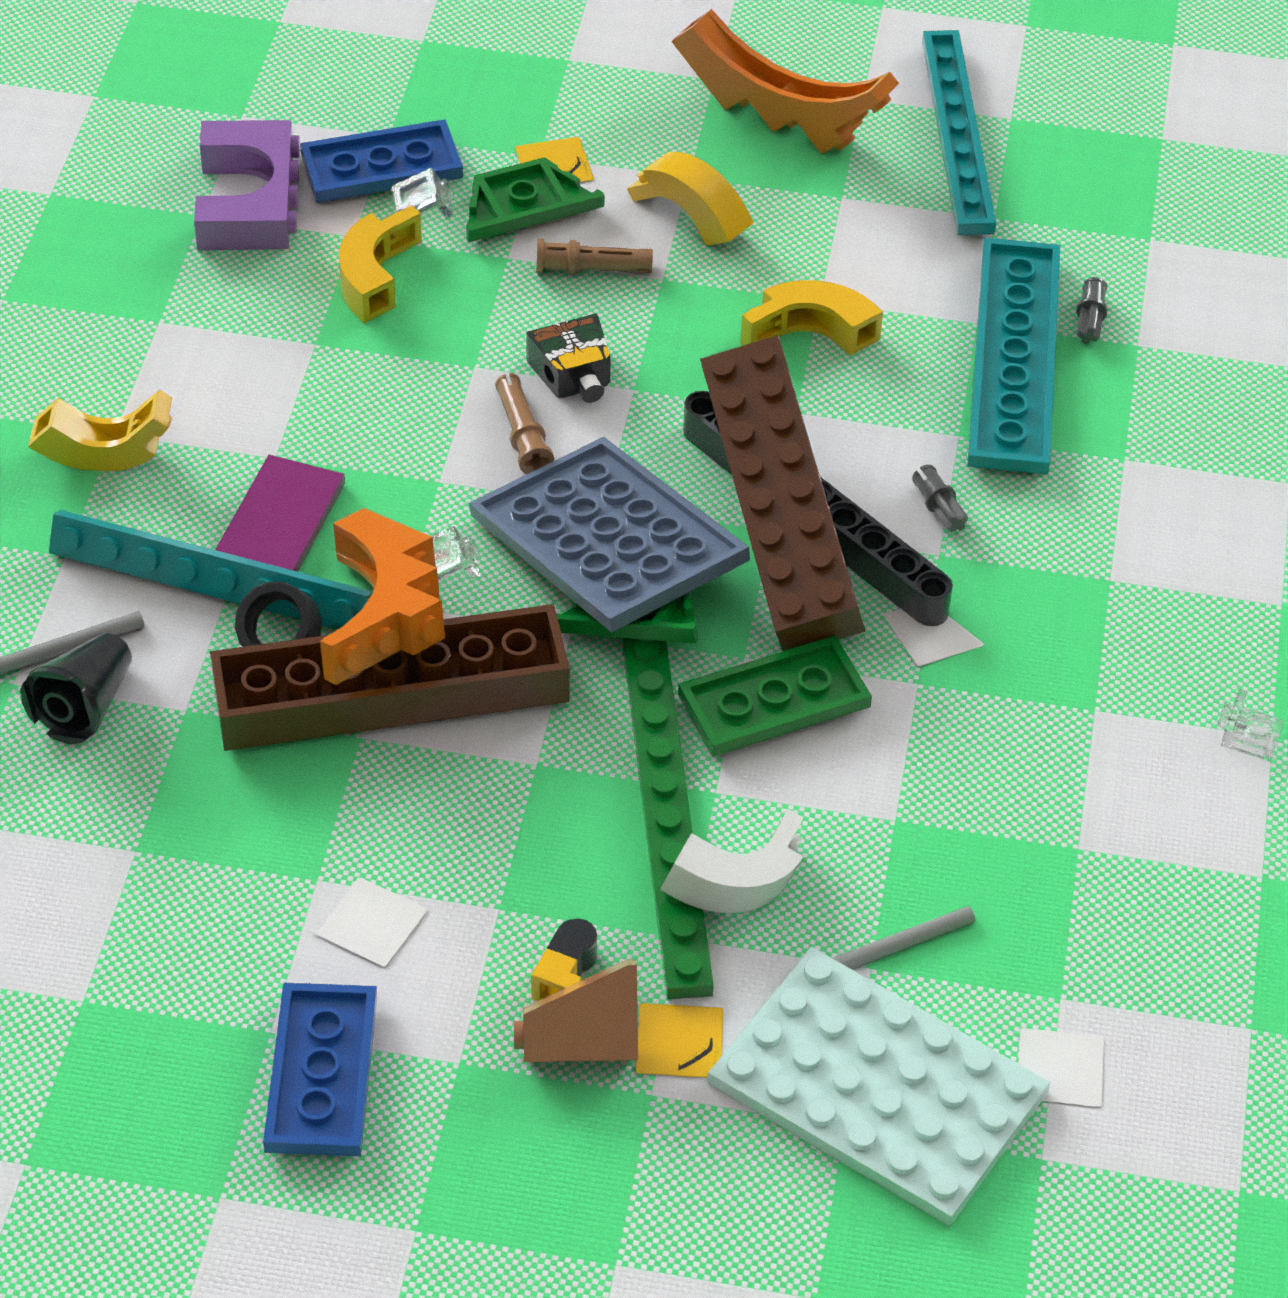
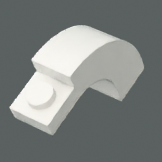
[660,809,804,913]

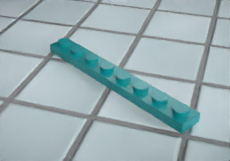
[922,30,996,235]
[49,510,373,629]

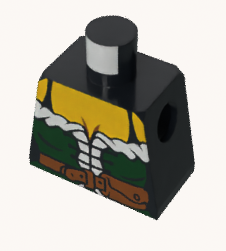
[526,313,611,403]

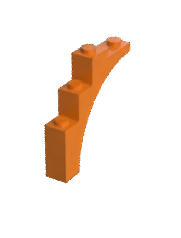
[671,9,899,154]
[320,508,445,685]

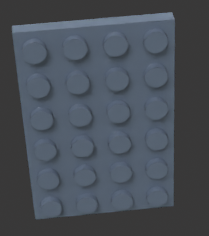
[469,437,750,632]

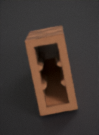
[514,960,638,1062]

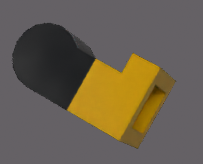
[531,918,597,1001]

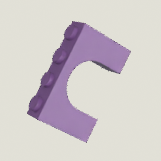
[194,120,300,250]

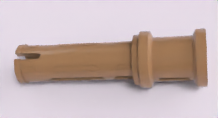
[536,238,653,275]
[495,373,555,474]

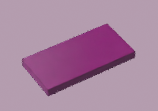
[215,454,345,572]

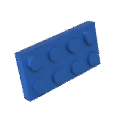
[300,119,463,203]
[263,982,377,1157]

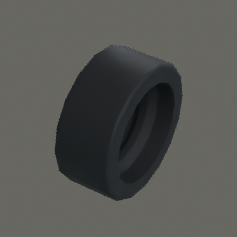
[235,582,322,647]

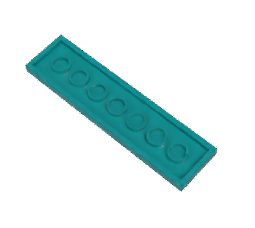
[967,238,1061,474]

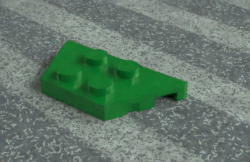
[466,157,605,243]
[556,592,698,643]

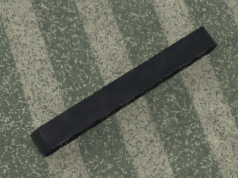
[683,391,953,626]

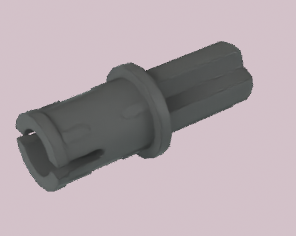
[1076,277,1108,344]
[912,464,968,532]

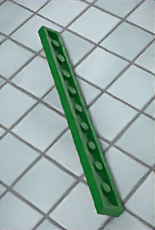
[623,638,714,999]

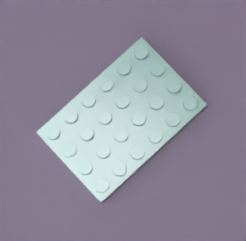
[707,947,1050,1227]

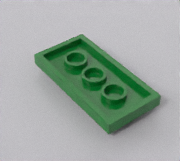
[678,635,872,757]

